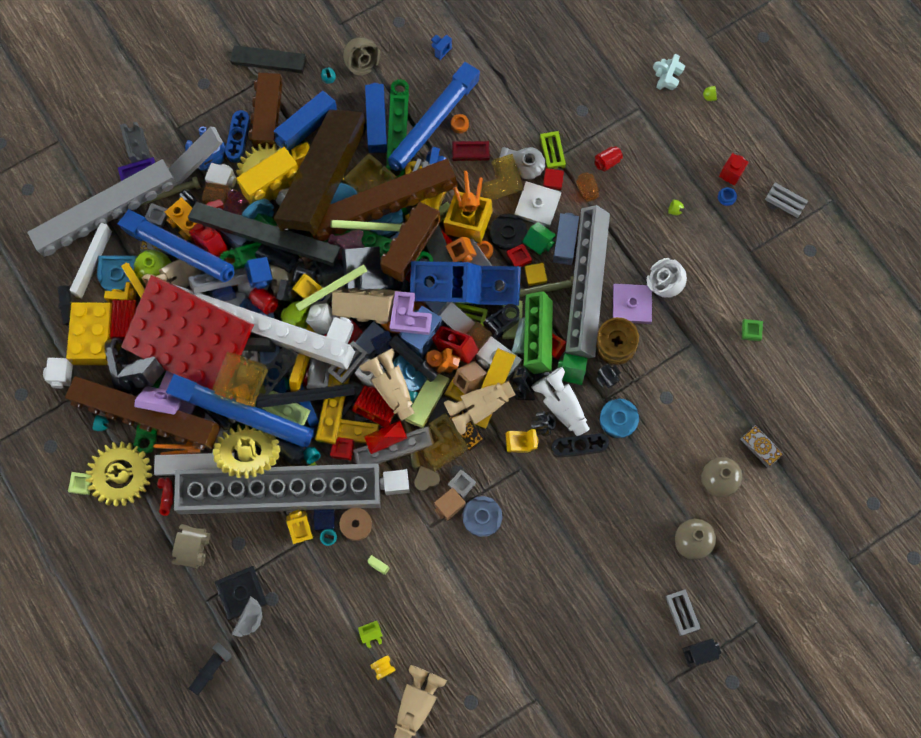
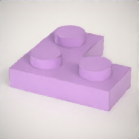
[390,291,432,335]

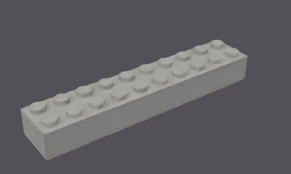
[174,464,381,514]

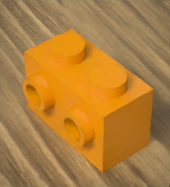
[165,197,197,244]

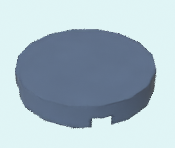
[462,496,502,537]

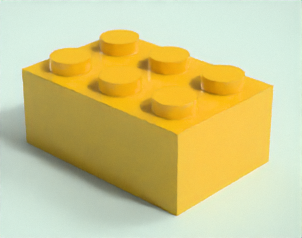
[236,147,299,205]
[66,303,114,365]

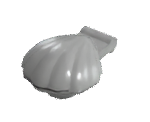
[498,147,545,180]

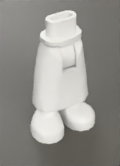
[531,367,590,436]

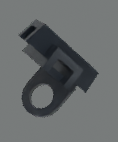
[511,365,553,400]

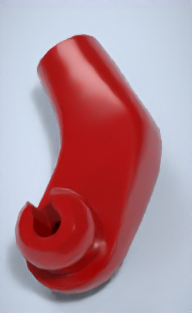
[157,477,173,516]

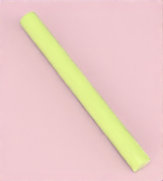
[330,220,402,231]
[296,264,367,311]

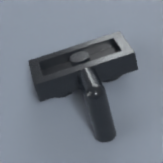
[276,266,316,302]

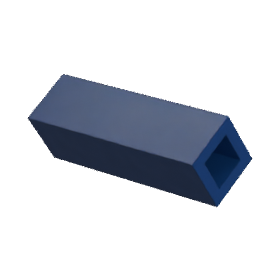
[365,83,387,153]
[274,91,337,151]

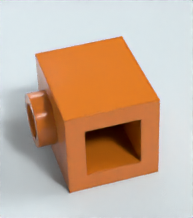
[446,237,477,263]

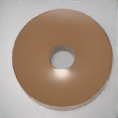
[339,508,372,541]

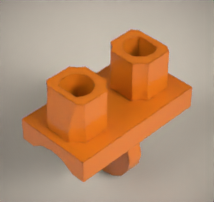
[426,348,460,374]

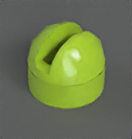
[703,86,717,101]
[668,199,684,216]

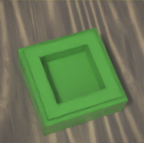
[741,319,763,341]

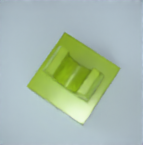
[358,621,382,648]

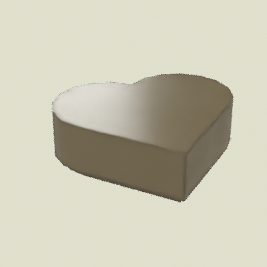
[414,466,440,492]

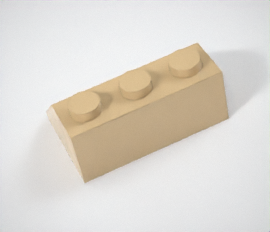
[332,286,401,324]

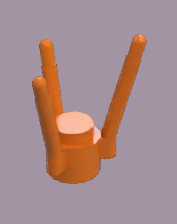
[453,171,483,212]
[153,441,201,455]

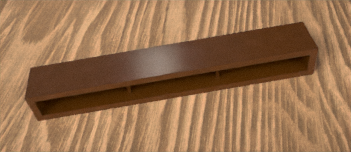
[310,159,457,241]
[65,376,221,450]

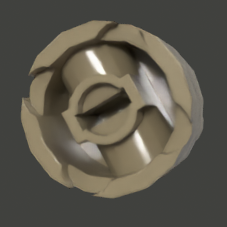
[172,524,210,569]

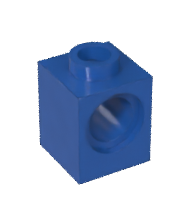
[245,257,272,289]

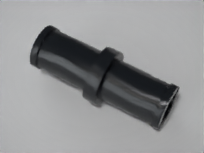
[57,285,74,326]
[188,653,224,696]

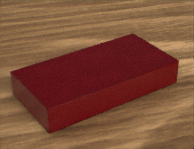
[452,141,490,161]

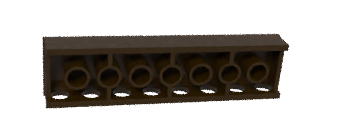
[274,109,367,235]

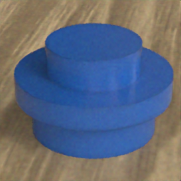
[718,187,737,206]

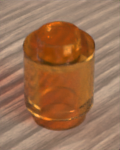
[576,172,600,202]

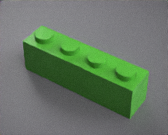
[524,291,553,374]

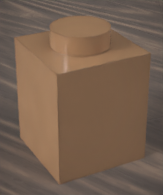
[453,361,487,394]
[434,487,466,521]

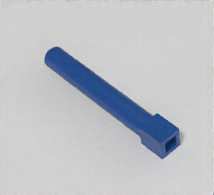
[388,62,480,171]
[117,209,234,282]
[166,374,313,447]

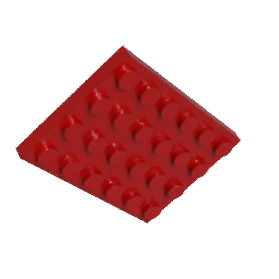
[121,275,255,395]

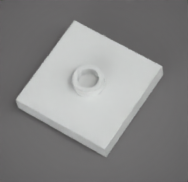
[514,181,562,228]

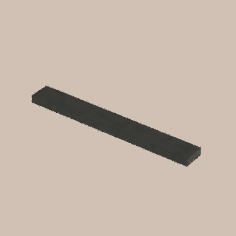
[188,202,340,266]

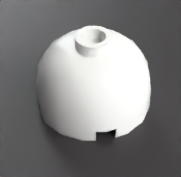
[647,258,687,297]

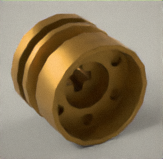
[596,317,639,365]

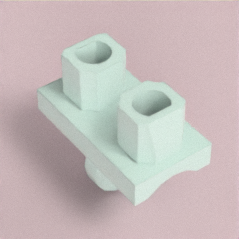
[653,54,685,90]

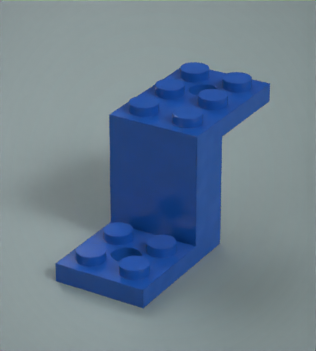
[410,261,521,306]

